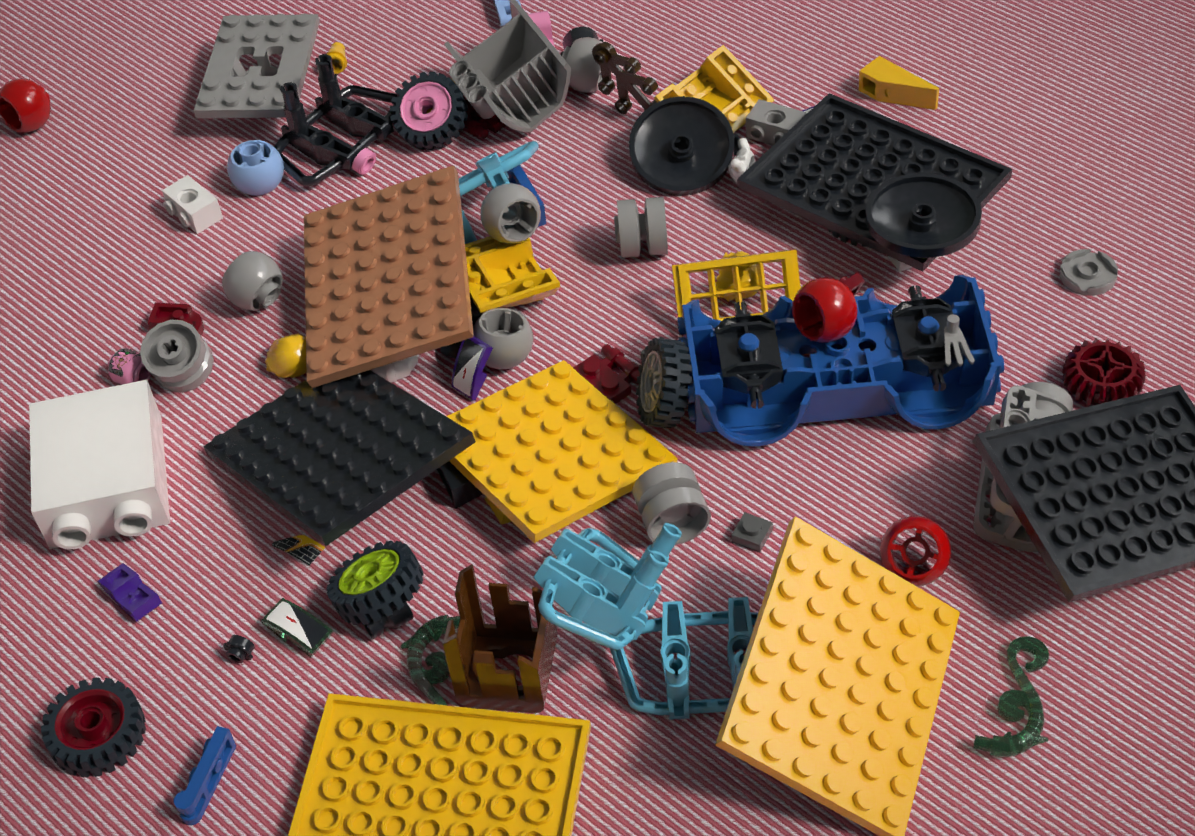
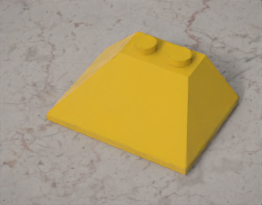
[654,45,774,134]
[465,236,560,313]

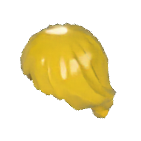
[716,251,759,301]
[265,334,307,378]

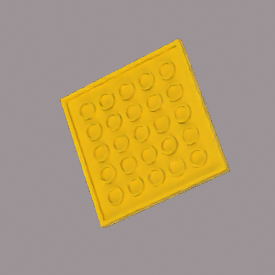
[446,360,678,543]

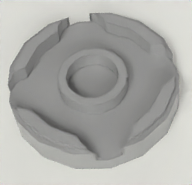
[1060,249,1118,296]

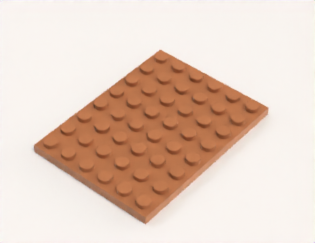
[303,165,474,388]

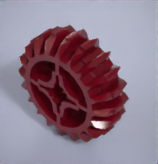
[1062,338,1146,407]

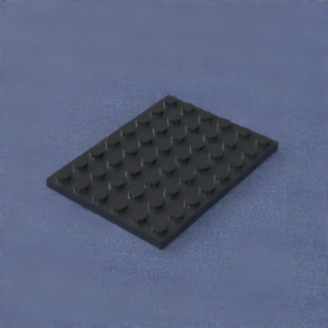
[737,93,1012,272]
[203,370,476,546]
[972,385,1195,602]

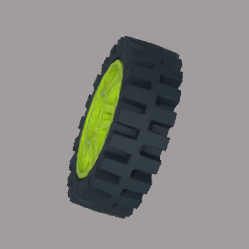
[327,540,424,625]

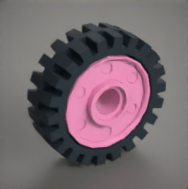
[390,72,468,150]

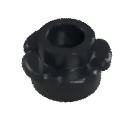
[223,635,255,663]

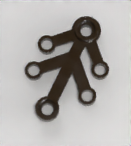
[592,42,658,114]

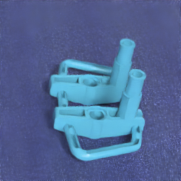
[459,141,539,244]
[534,523,682,650]
[610,597,758,720]

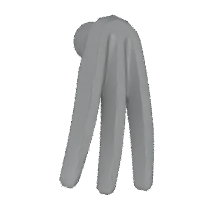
[944,314,975,367]

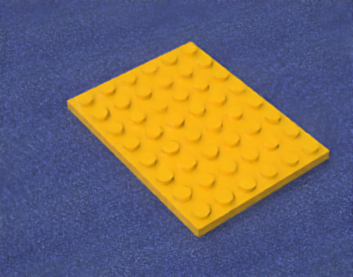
[715,516,960,836]
[288,693,591,836]

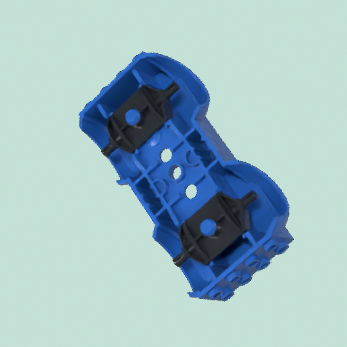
[677,275,1004,447]

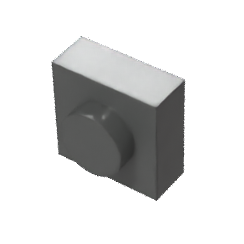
[731,512,773,552]

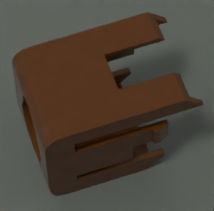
[443,564,558,713]

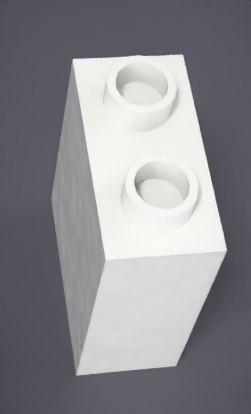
[29,380,170,549]

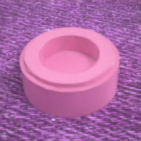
[352,148,376,175]

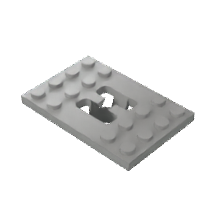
[193,13,320,118]

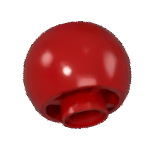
[0,78,51,133]
[792,277,858,343]
[880,516,951,586]

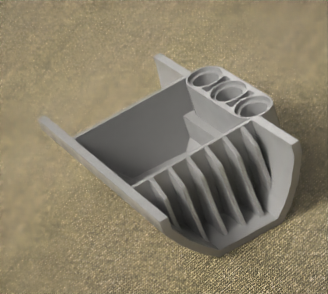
[444,0,571,133]

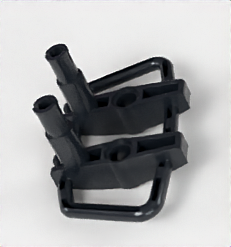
[274,54,397,186]

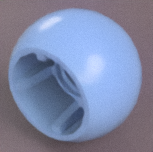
[227,140,284,196]

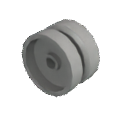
[140,320,214,392]

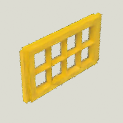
[672,249,801,321]

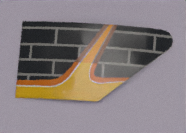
[272,535,325,566]

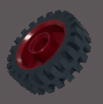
[41,677,146,777]

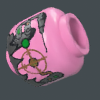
[108,348,151,385]

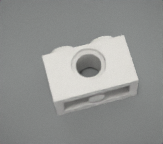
[162,175,223,234]

